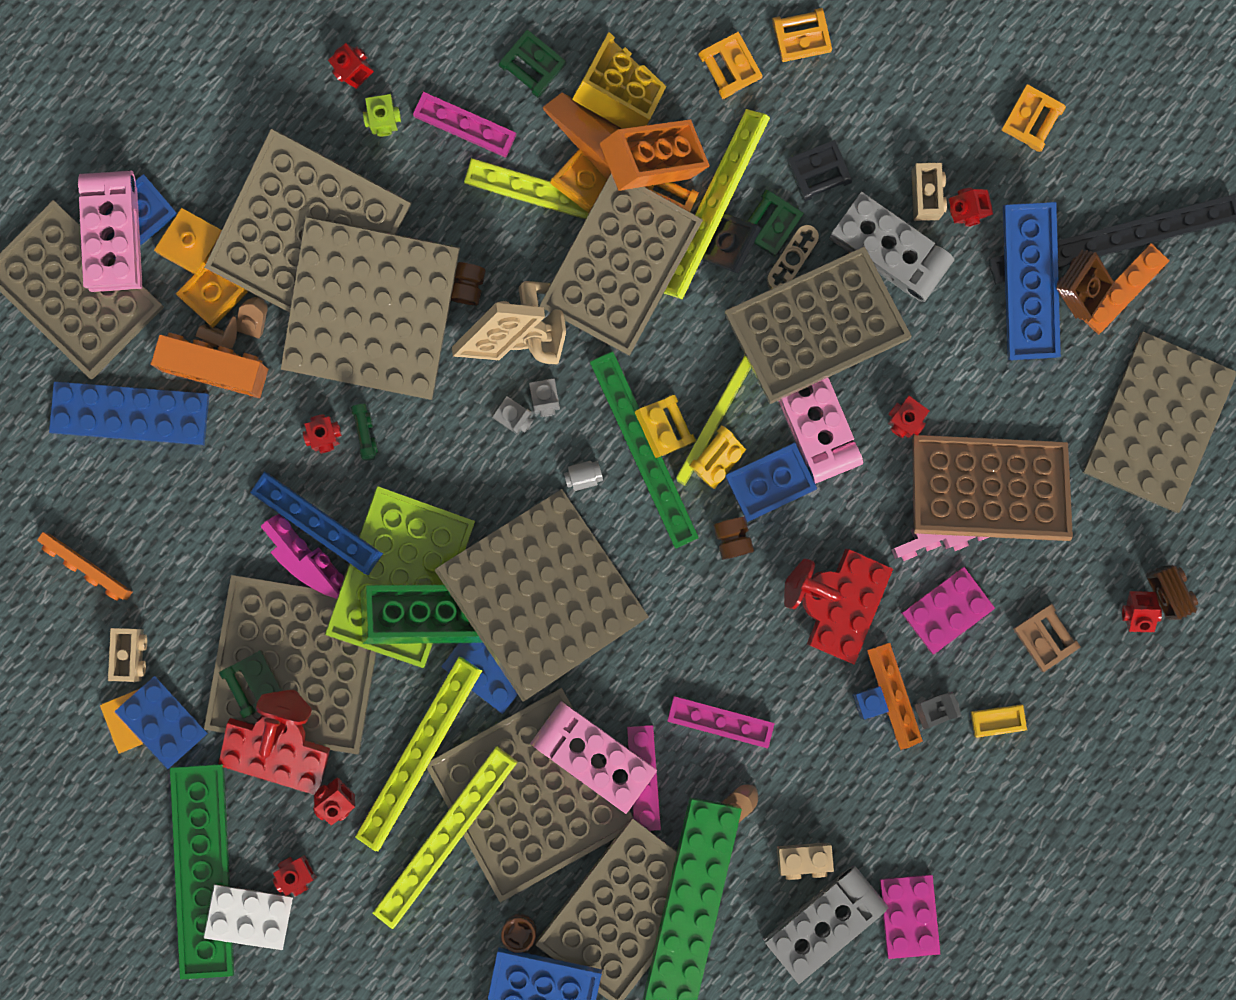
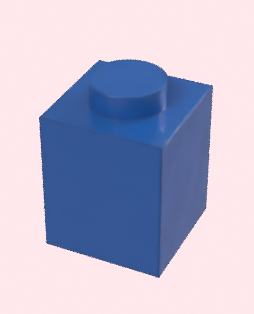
[852,686,889,720]

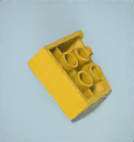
[572,32,666,129]

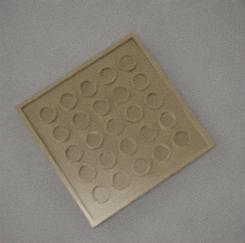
[204,129,412,313]
[281,217,460,400]
[435,489,649,702]
[204,575,377,754]
[427,688,633,903]

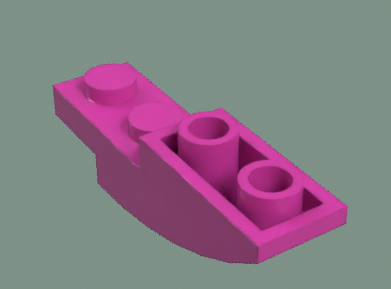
[260,514,344,599]

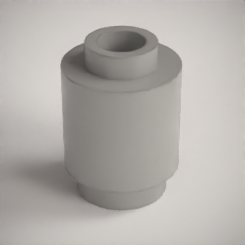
[564,460,603,491]

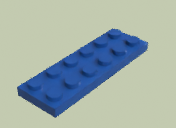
[1003,202,1061,360]
[49,382,209,446]

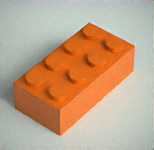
[599,120,710,191]
[151,333,268,398]

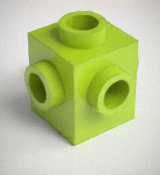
[363,94,401,137]

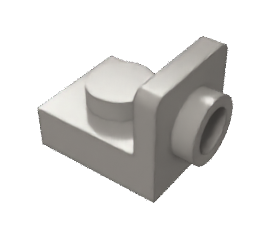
[529,379,560,417]
[492,396,533,435]

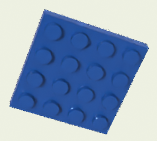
[488,948,602,1000]

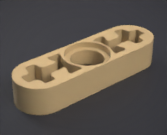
[767,225,819,289]

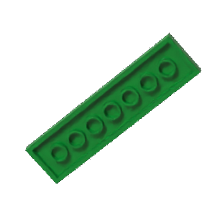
[170,764,234,980]
[642,797,742,1000]

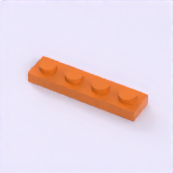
[1082,243,1170,335]
[37,532,133,601]
[867,643,923,750]

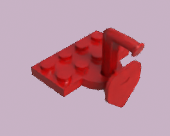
[784,549,893,665]
[218,690,330,795]

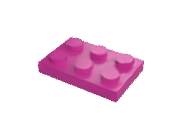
[901,567,995,655]
[879,874,940,959]

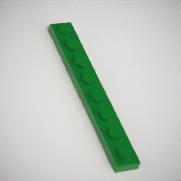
[590,352,699,549]

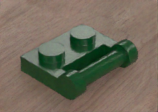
[498,29,566,98]
[747,189,804,257]
[351,404,378,461]
[219,650,283,719]

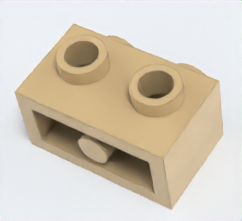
[911,163,947,221]
[108,628,147,682]
[777,843,834,880]

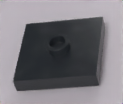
[702,213,761,274]

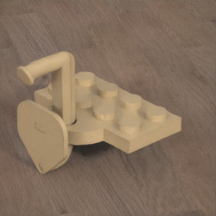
[452,281,566,365]

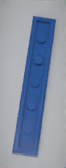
[250,471,383,575]

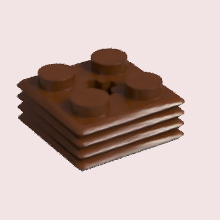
[1056,249,1115,322]
[1146,565,1198,620]

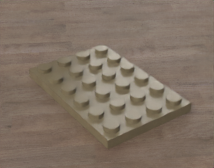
[539,174,703,356]
[0,200,164,380]
[725,246,911,404]
[1083,332,1236,513]
[535,817,677,1000]

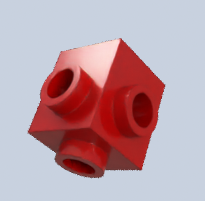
[328,43,374,89]
[948,188,993,227]
[888,396,930,438]
[302,414,342,453]
[1122,591,1162,632]
[313,777,355,826]
[273,855,317,897]

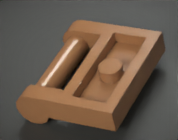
[1013,603,1081,672]

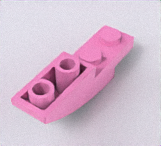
[891,529,989,561]

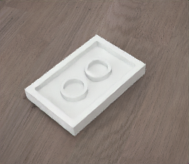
[203,884,293,950]

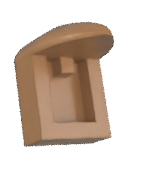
[237,297,268,339]
[196,316,237,348]
[721,784,758,822]

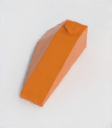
[543,93,622,180]

